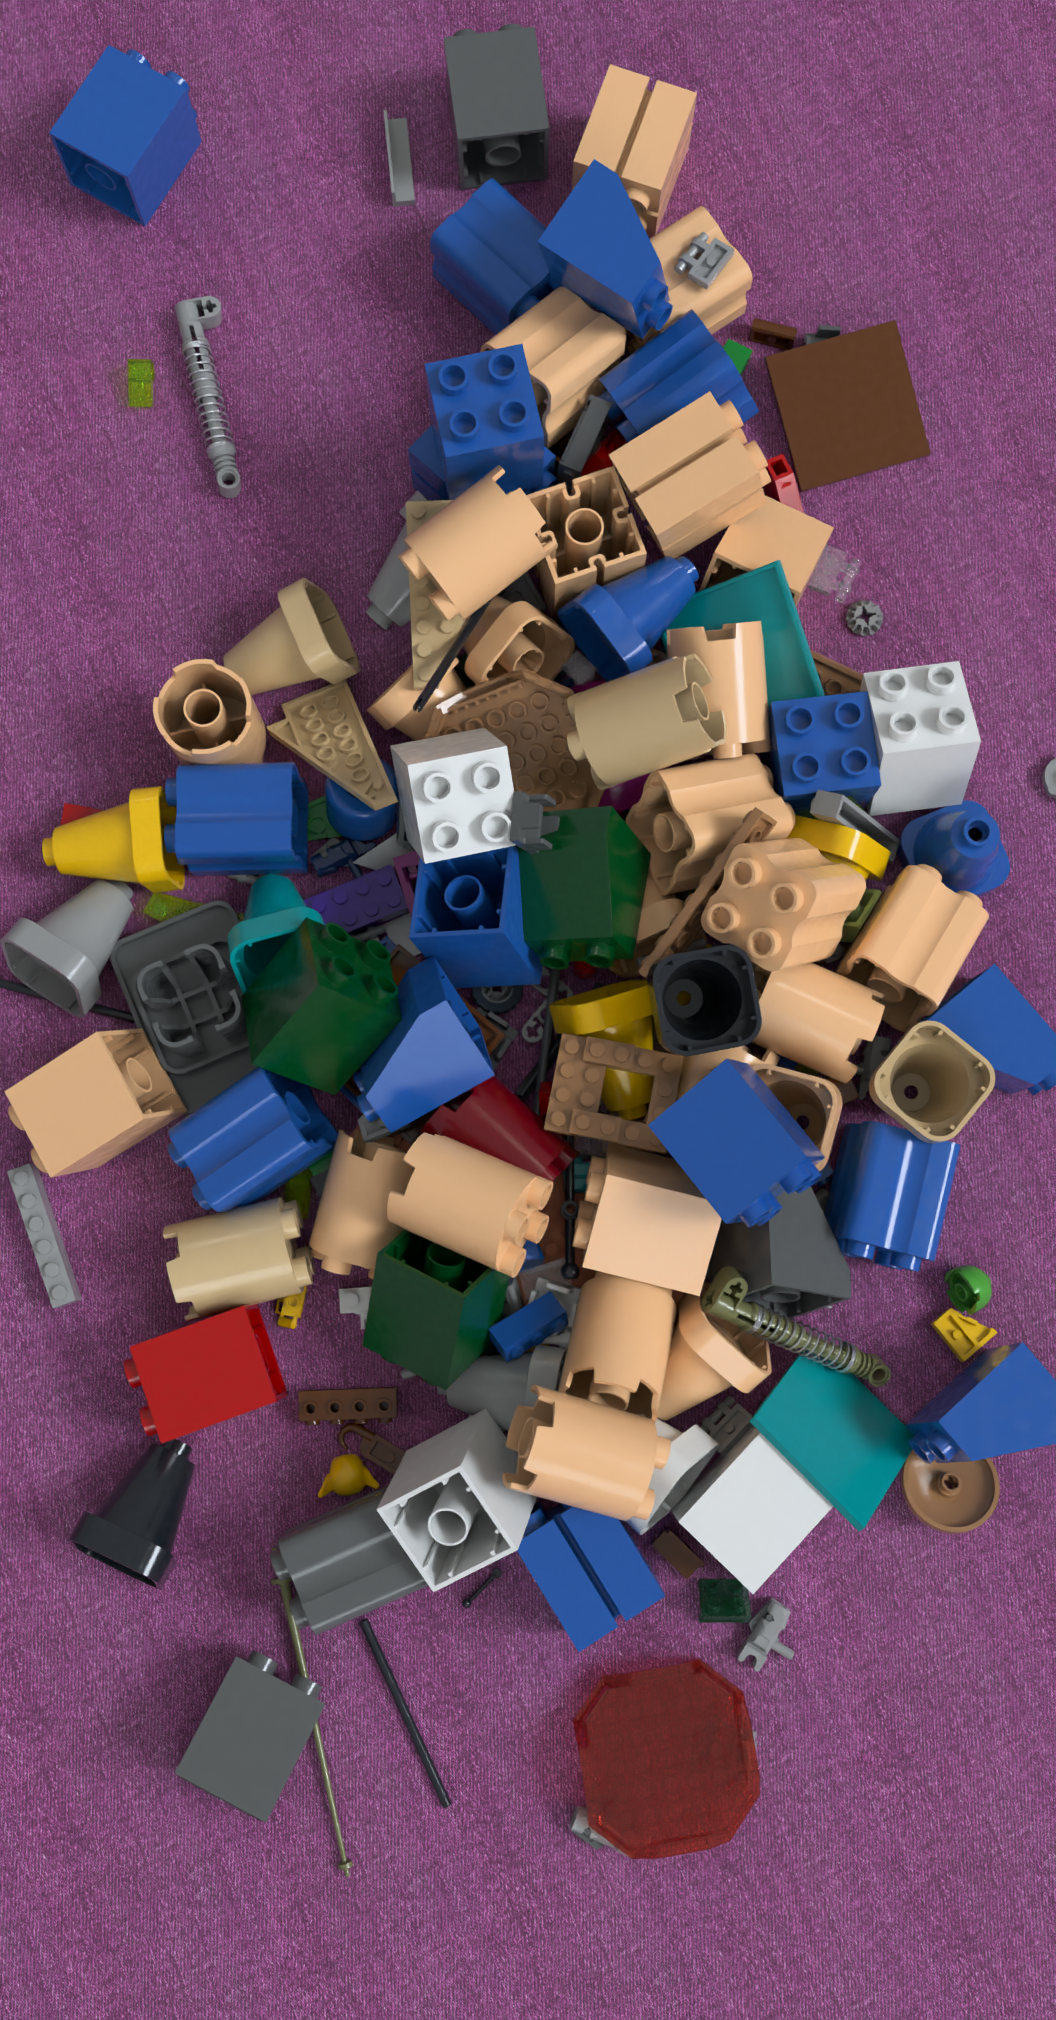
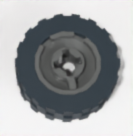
[471,985,523,1015]

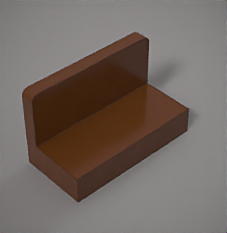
[651,1525,705,1579]

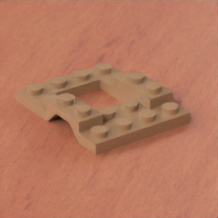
[544,1033,684,1154]

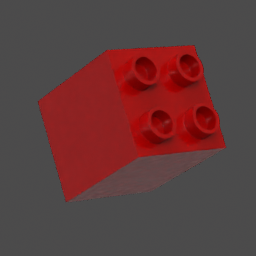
[123,1304,289,1444]

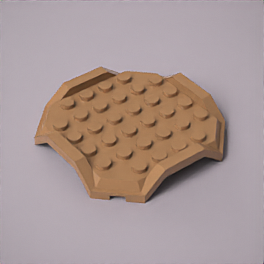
[424,669,605,812]

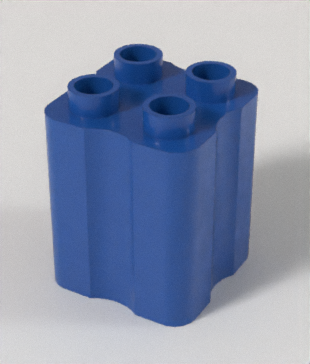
[430,178,561,335]
[598,309,759,443]
[164,762,309,876]
[167,1067,338,1212]
[824,1121,961,1272]

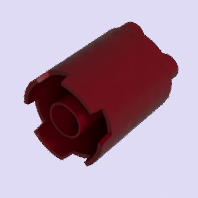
[420,1076,579,1182]

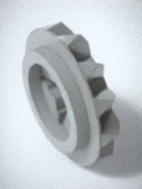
[846,600,883,636]

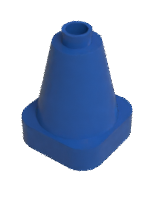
[558,556,699,682]
[897,800,1010,897]

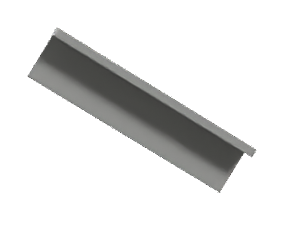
[383,110,415,207]

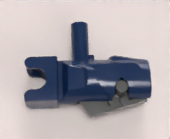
[309,838,376,879]

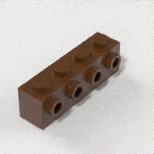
[298,1387,398,1425]

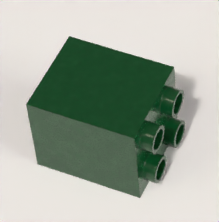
[242,917,402,1095]
[362,1229,510,1390]

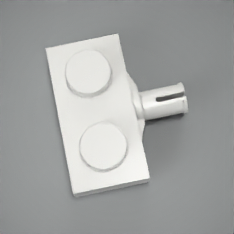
[339,1287,372,1329]

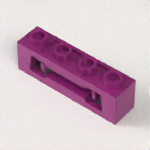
[393,851,420,919]

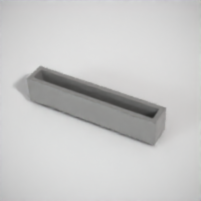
[810,790,899,862]
[7,1163,82,1309]

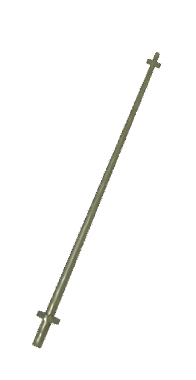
[271,1547,353,1877]

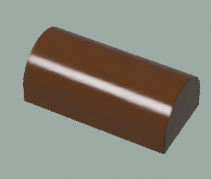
[748,317,798,350]

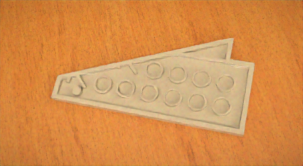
[406,500,465,690]
[266,679,398,811]

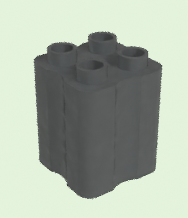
[270,1485,429,1635]

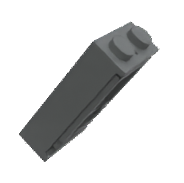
[556,394,612,494]

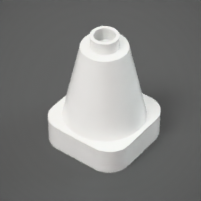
[625,1419,719,1535]

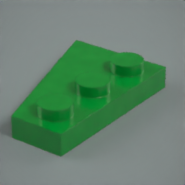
[298,795,345,842]

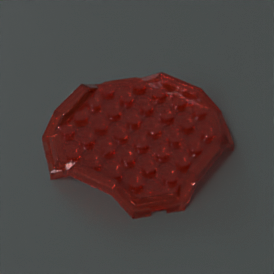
[572,1658,760,1859]

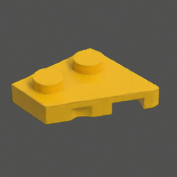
[931,1308,998,1362]

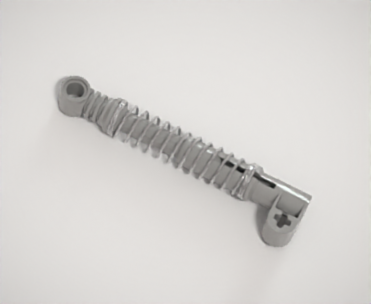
[175,296,241,498]

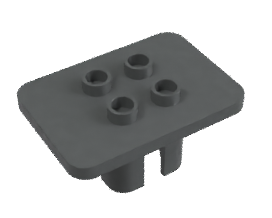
[110,901,258,1115]

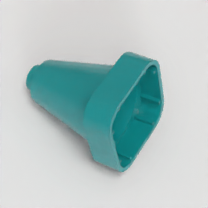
[227,874,325,994]

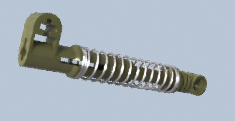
[702,1266,891,1387]

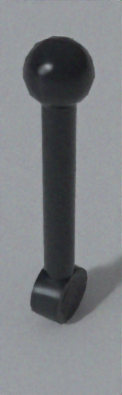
[462,1568,502,1608]

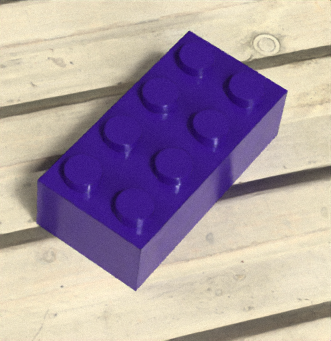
[304,864,409,935]

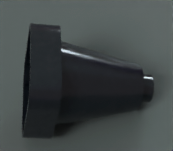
[647,945,762,1056]
[68,1439,195,1590]

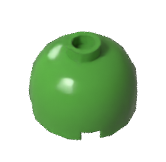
[944,1265,992,1315]

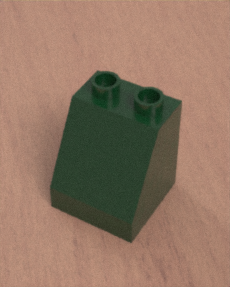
[518,806,651,970]

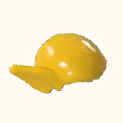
[318,1454,379,1498]

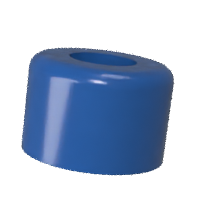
[325,759,398,841]

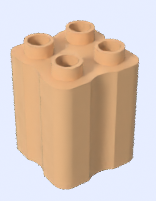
[601,206,753,355]
[481,286,626,449]
[626,753,795,895]
[701,838,866,972]
[835,864,989,1032]

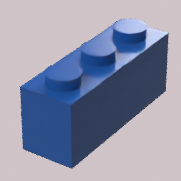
[488,1291,568,1362]

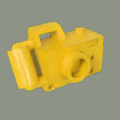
[275,1285,308,1329]

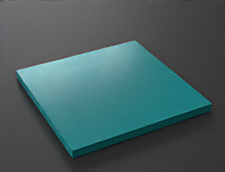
[661,560,825,708]
[749,1350,914,1532]

